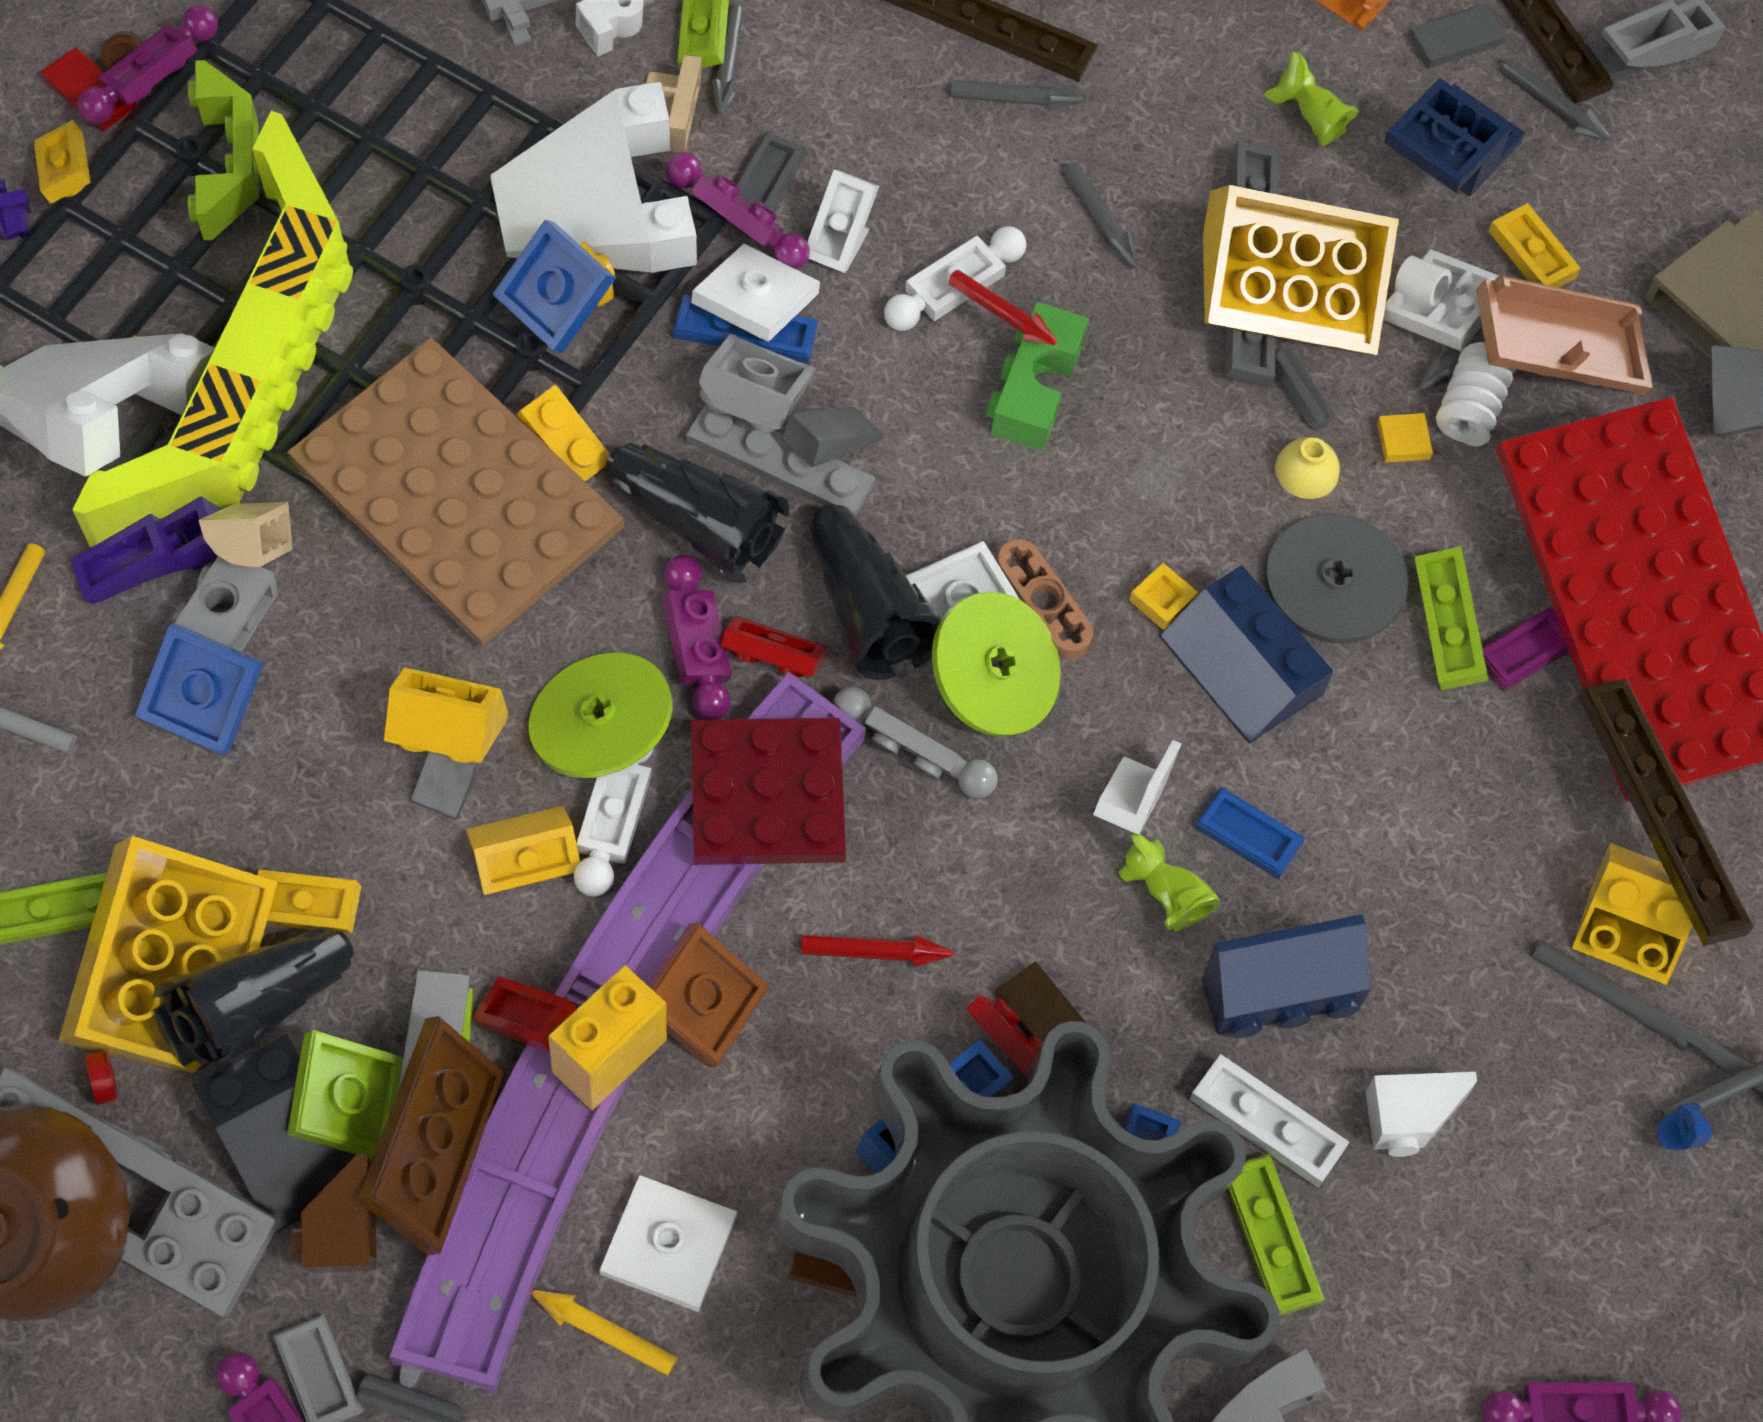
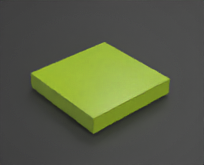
[287,1030,404,1159]

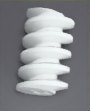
[1436,342,1516,446]

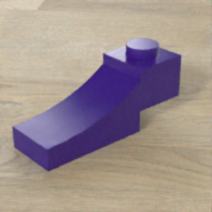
[70,496,221,604]

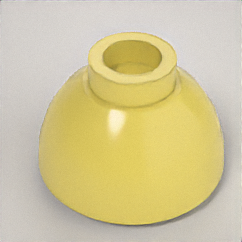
[1275,437,1340,499]

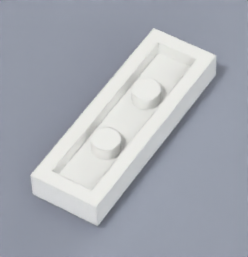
[1190,1054,1349,1188]

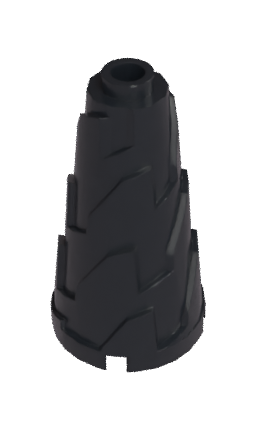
[606,442,789,582]
[810,504,942,680]
[153,927,354,1077]

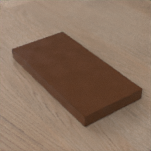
[357,1016,505,1256]

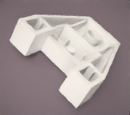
[490,82,697,273]
[0,333,215,477]

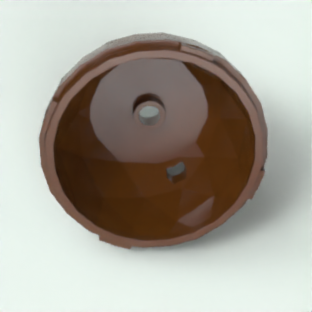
[0,1105,130,1322]

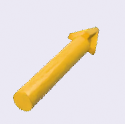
[0,543,45,650]
[532,1290,678,1376]

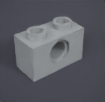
[172,556,278,652]

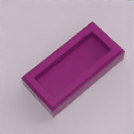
[1482,606,1569,692]

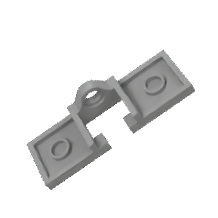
[0,1068,281,1317]

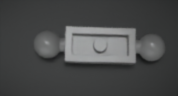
[833,686,998,799]

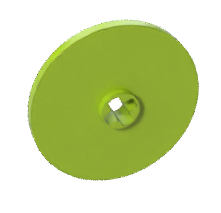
[932,592,1061,737]
[528,653,673,778]

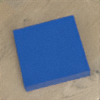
[493,219,616,353]
[135,624,265,755]

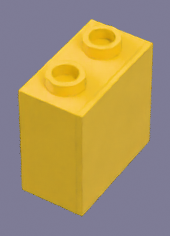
[549,965,667,1111]

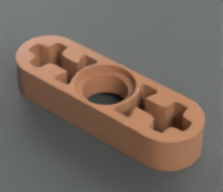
[997,539,1093,660]

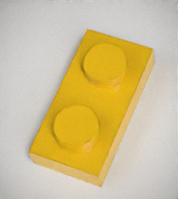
[34,120,91,204]
[1488,203,1581,288]
[515,384,610,482]
[257,870,362,935]

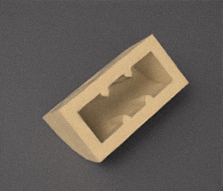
[199,502,293,567]

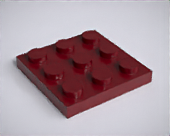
[691,718,846,865]

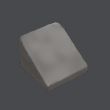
[411,752,478,820]

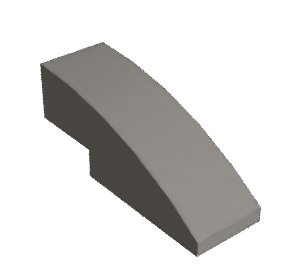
[1601,0,1726,67]
[1212,1349,1326,1422]

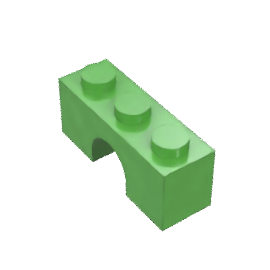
[986,302,1089,451]

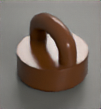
[101,31,144,70]

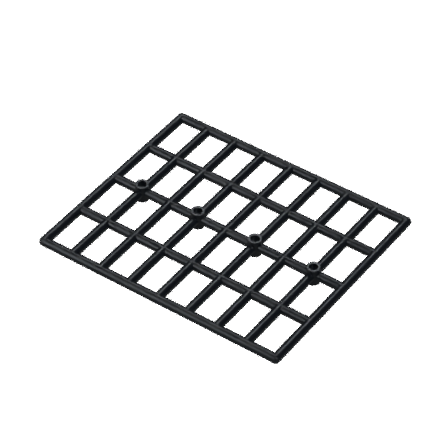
[0,0,726,496]

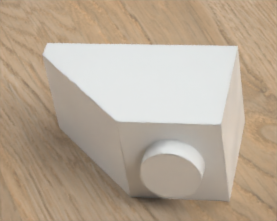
[1366,1072,1477,1157]

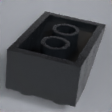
[192,1034,354,1234]

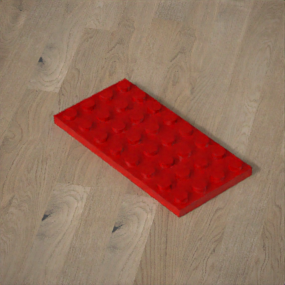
[1495,397,1763,802]

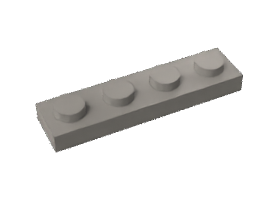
[686,404,875,516]

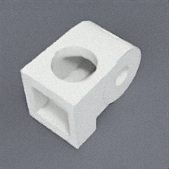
[576,0,644,57]

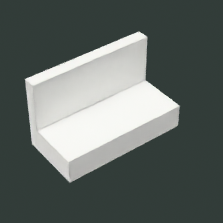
[1093,740,1182,835]

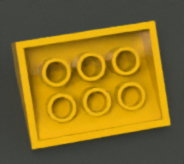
[1203,185,1399,355]
[58,836,277,1073]

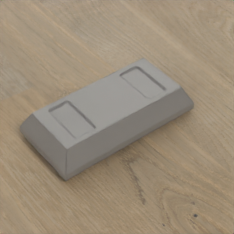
[273,1314,363,1422]

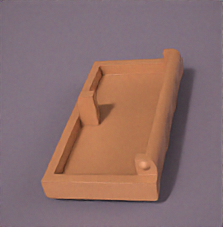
[1476,275,1653,395]

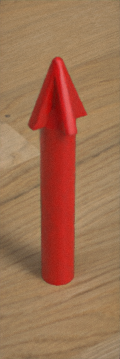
[948,270,1057,345]
[802,935,954,968]

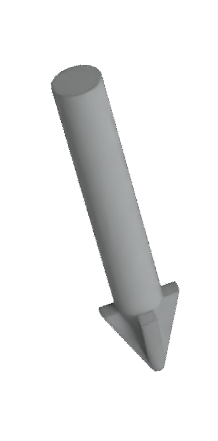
[0,707,77,754]

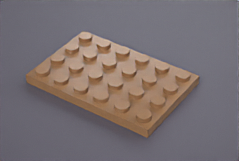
[287,337,625,647]

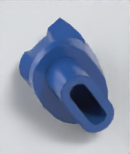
[1657,1102,1712,1151]

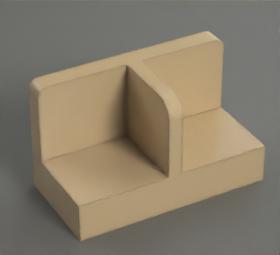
[645,55,702,152]

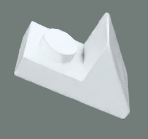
[808,170,879,273]

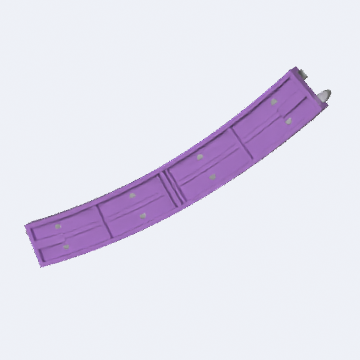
[390,672,866,1395]

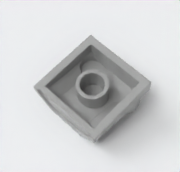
[699,333,816,432]

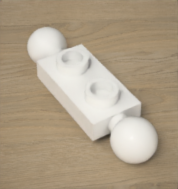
[884,226,1026,331]
[574,748,654,897]

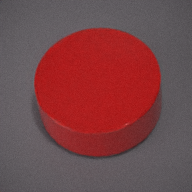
[85,1050,118,1106]

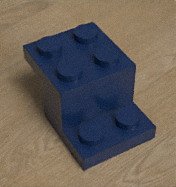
[1384,78,1525,196]

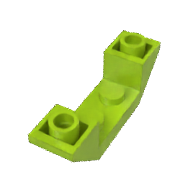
[188,60,259,240]

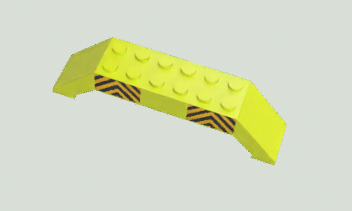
[72,111,353,548]

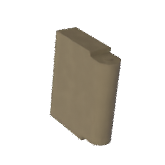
[1644,210,1763,360]

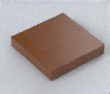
[648,922,770,1068]

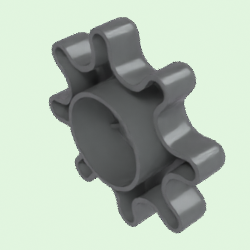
[774,1021,1280,1422]

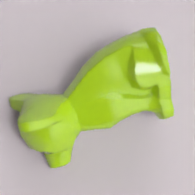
[1264,52,1359,146]
[1118,833,1220,932]

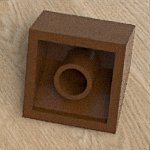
[292,1155,377,1273]

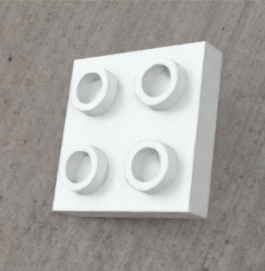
[1383,249,1499,351]

